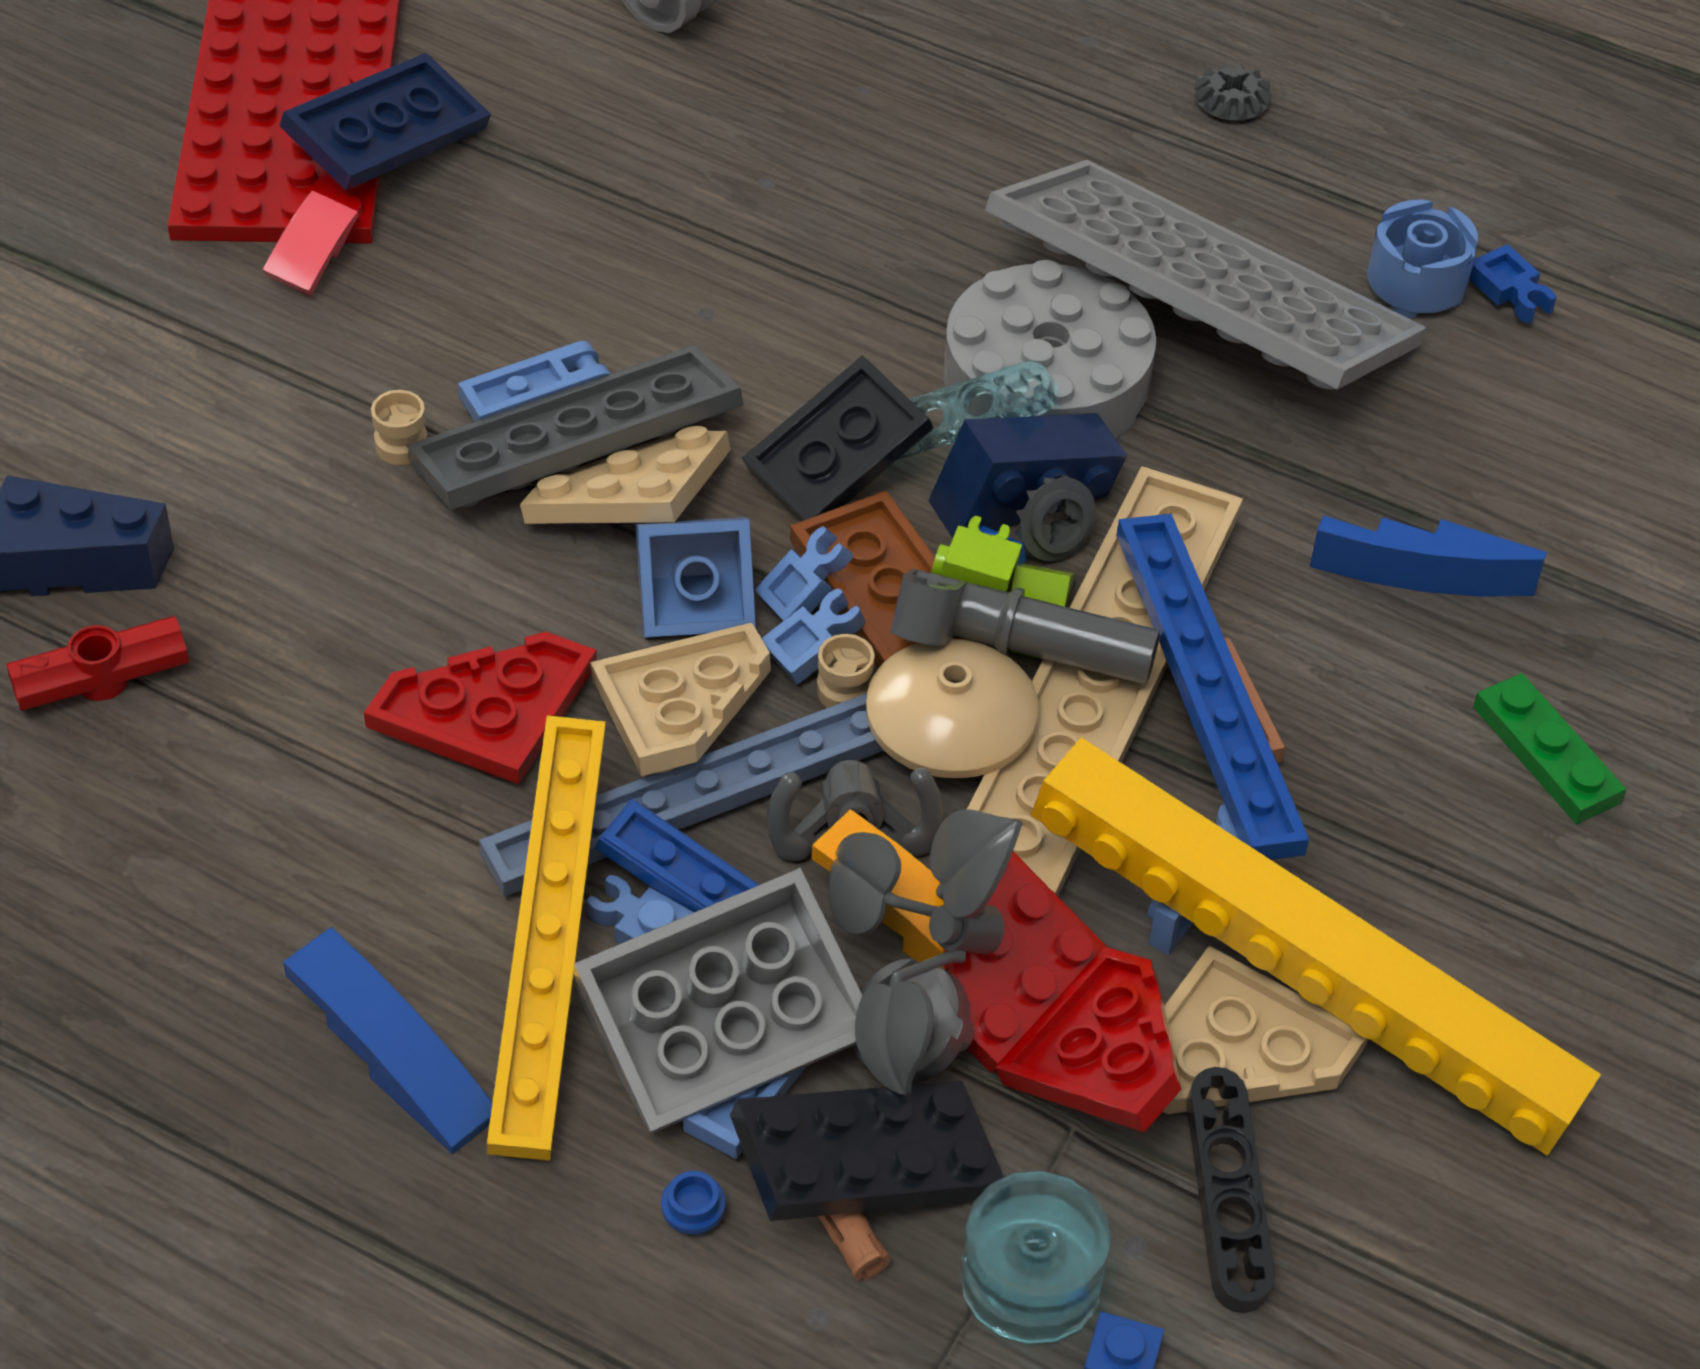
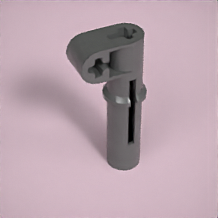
[890,568,1160,685]

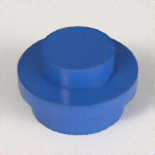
[661,1171,726,1234]

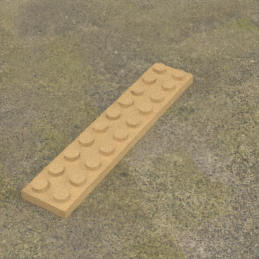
[967,466,1243,896]

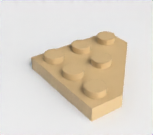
[520,426,731,524]
[590,622,771,777]
[1163,946,1368,1114]

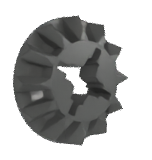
[1194,62,1271,121]
[1015,474,1096,561]

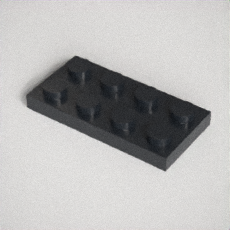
[730,1081,1007,1221]

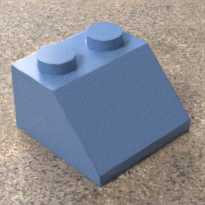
[635,517,756,638]

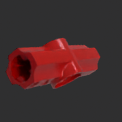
[6,616,189,711]

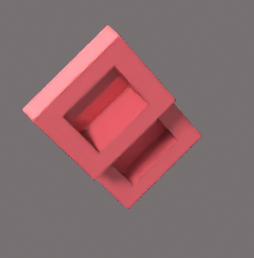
[263,191,359,296]

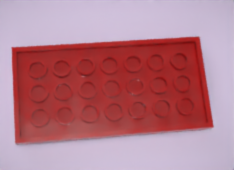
[167,0,402,244]

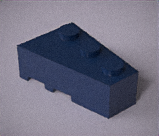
[928,413,1127,539]
[0,475,174,596]

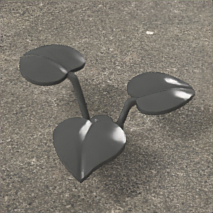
[829,809,1023,1095]

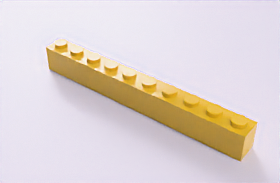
[1030,737,1601,1156]

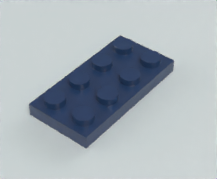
[279,53,491,190]

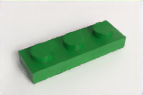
[1473,673,1627,825]

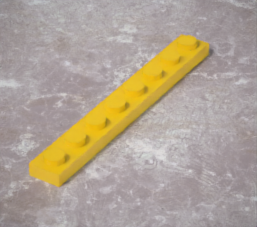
[487,716,606,1161]

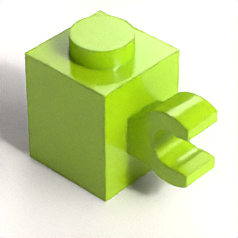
[931,516,1022,592]

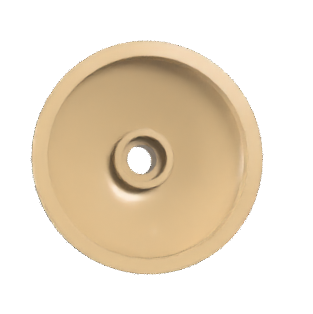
[866,639,1039,778]

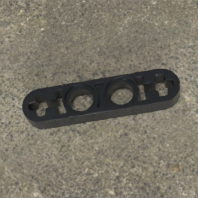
[1186,1067,1275,1313]

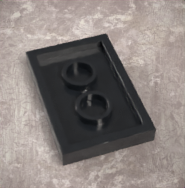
[742,355,934,521]

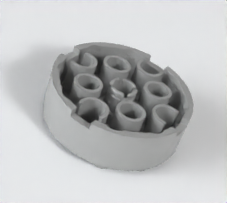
[943,260,1156,438]

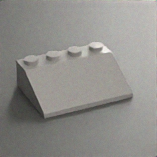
[573,868,863,1135]

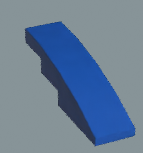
[1310,516,1547,597]
[283,927,493,1154]

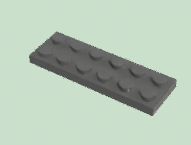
[407,345,743,510]

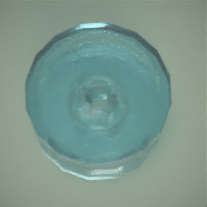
[960,1171,1111,1344]

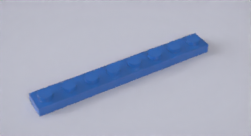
[1116,514,1309,860]

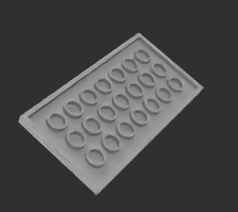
[985,160,1427,390]

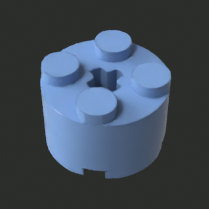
[1367,200,1478,318]

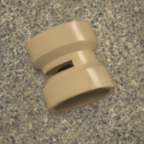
[371,390,427,465]
[816,634,875,708]

